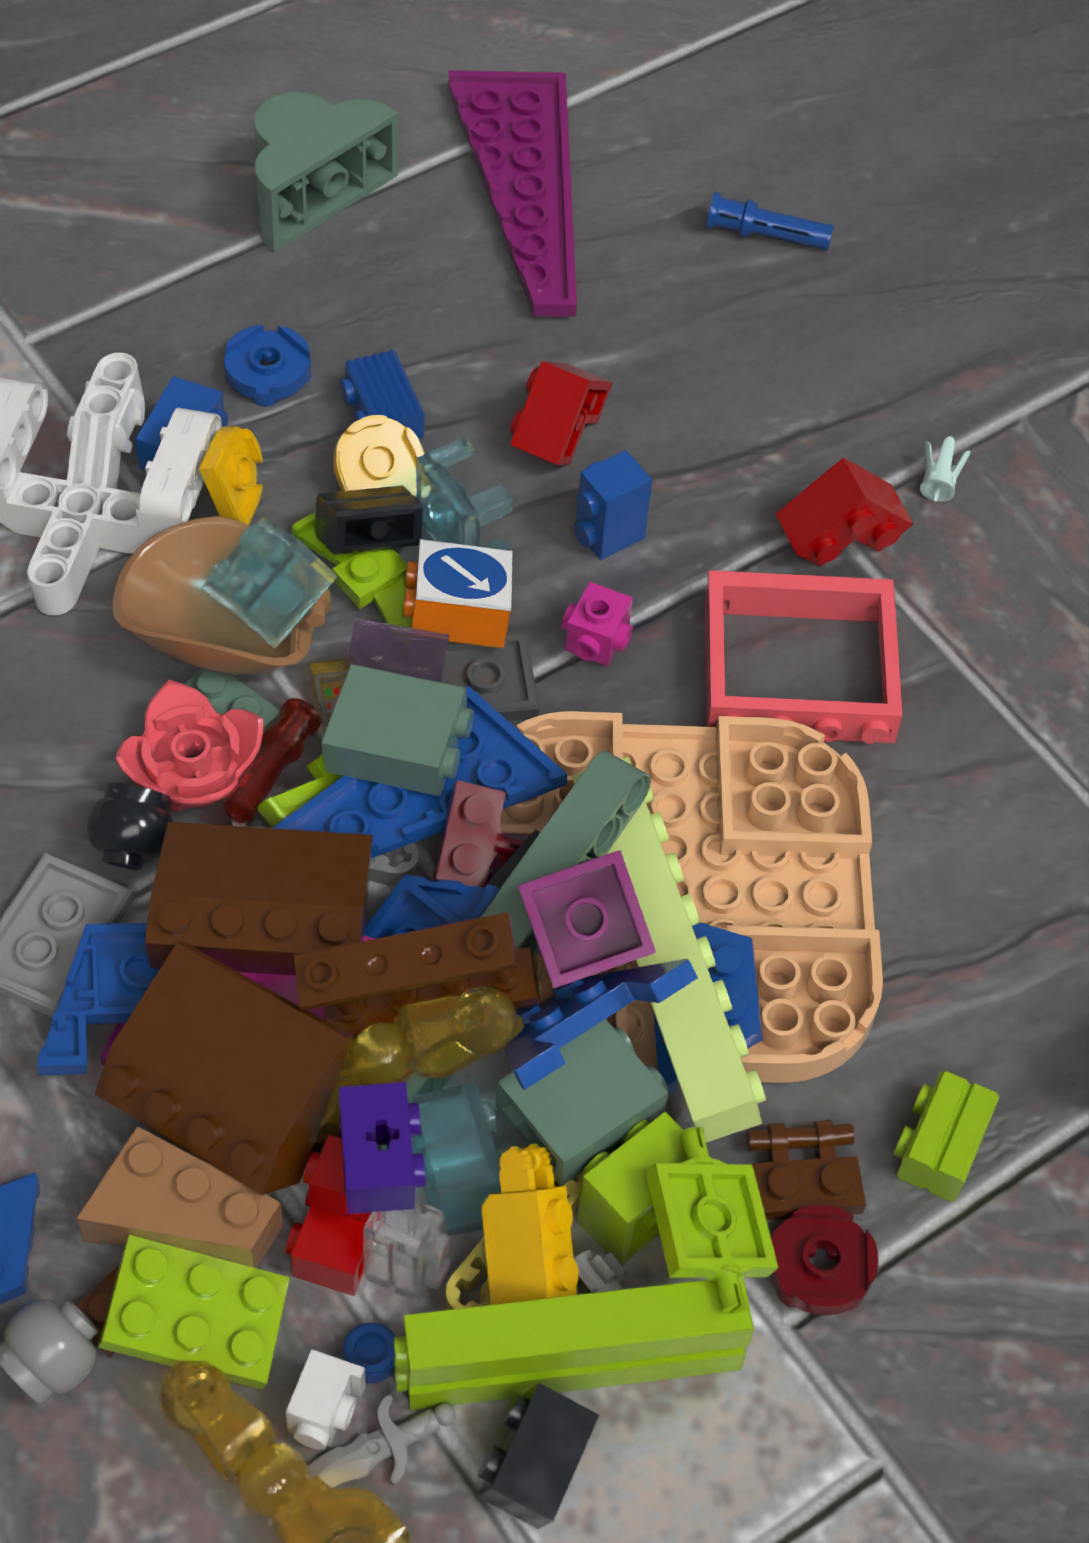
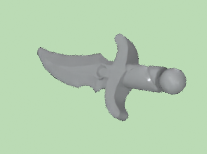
[266,1395,456,1526]

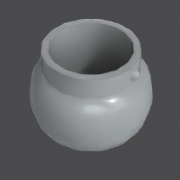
[0,1299,98,1405]

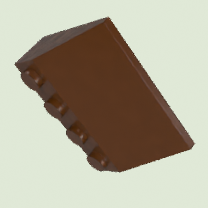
[145,821,373,976]
[95,942,353,1195]

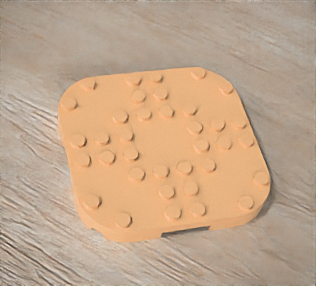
[484,711,883,1083]

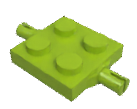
[646,1127,778,1314]

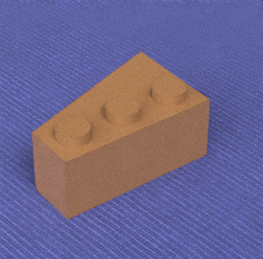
[76,1126,283,1268]

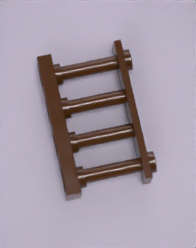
[294,912,541,1041]

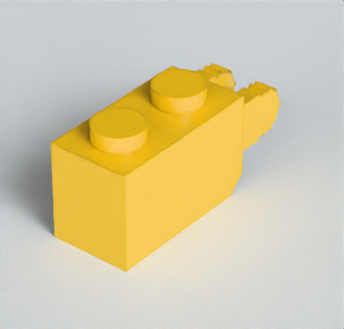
[481,1144,579,1305]

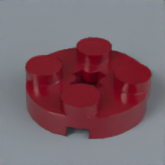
[770,1205,879,1315]

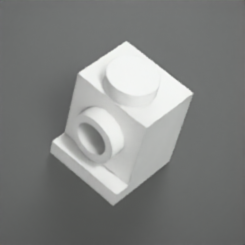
[286,1349,365,1450]

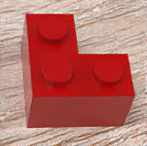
[510,360,613,465]
[776,457,914,567]
[285,1134,387,1296]

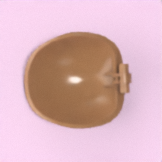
[113,516,330,675]

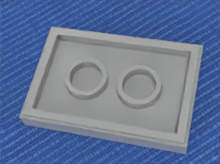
[0,853,134,1018]

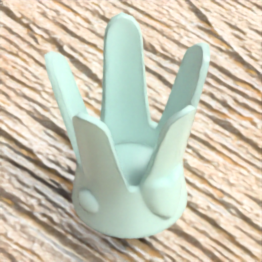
[920,436,970,502]

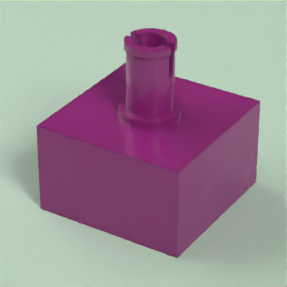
[518,850,656,988]

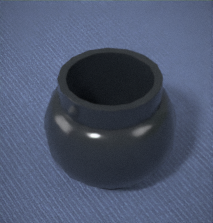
[87,783,173,870]

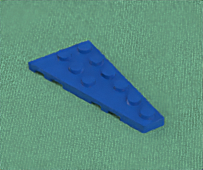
[273,686,567,858]

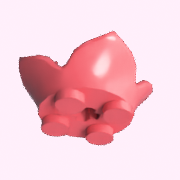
[116,680,264,811]

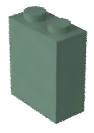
[321,664,474,796]
[496,1019,668,1186]

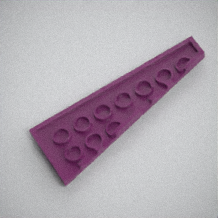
[448,70,577,317]

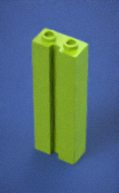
[394,1276,754,1411]

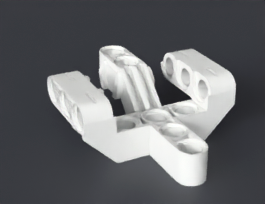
[0,353,222,615]

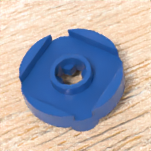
[224,325,311,407]

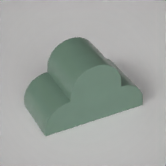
[254,92,398,253]

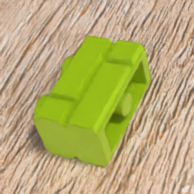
[893,1070,1000,1202]

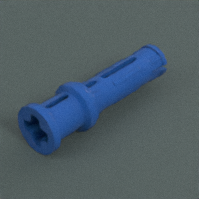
[706,191,834,251]

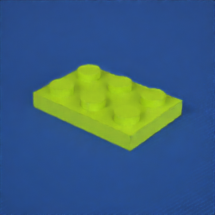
[98,1234,290,1390]

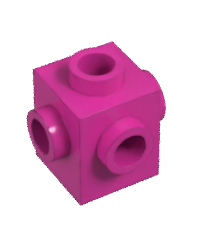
[561,582,633,666]

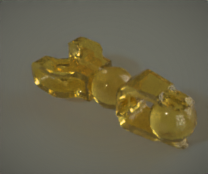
[314,986,524,1144]
[158,1360,411,1543]

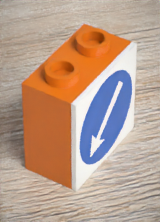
[403,539,512,648]

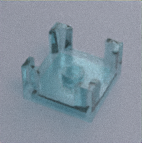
[416,437,513,551]

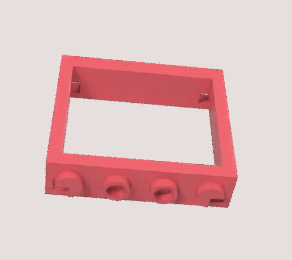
[704,570,903,745]

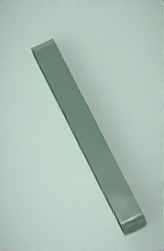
[362,751,651,1150]

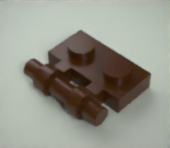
[746,1120,866,1221]

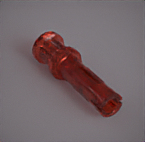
[223,698,322,823]

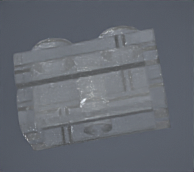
[363,1201,452,1302]

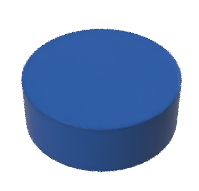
[343,1323,396,1383]

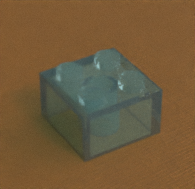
[201,517,338,649]
[411,1082,505,1240]

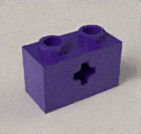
[339,1082,426,1214]

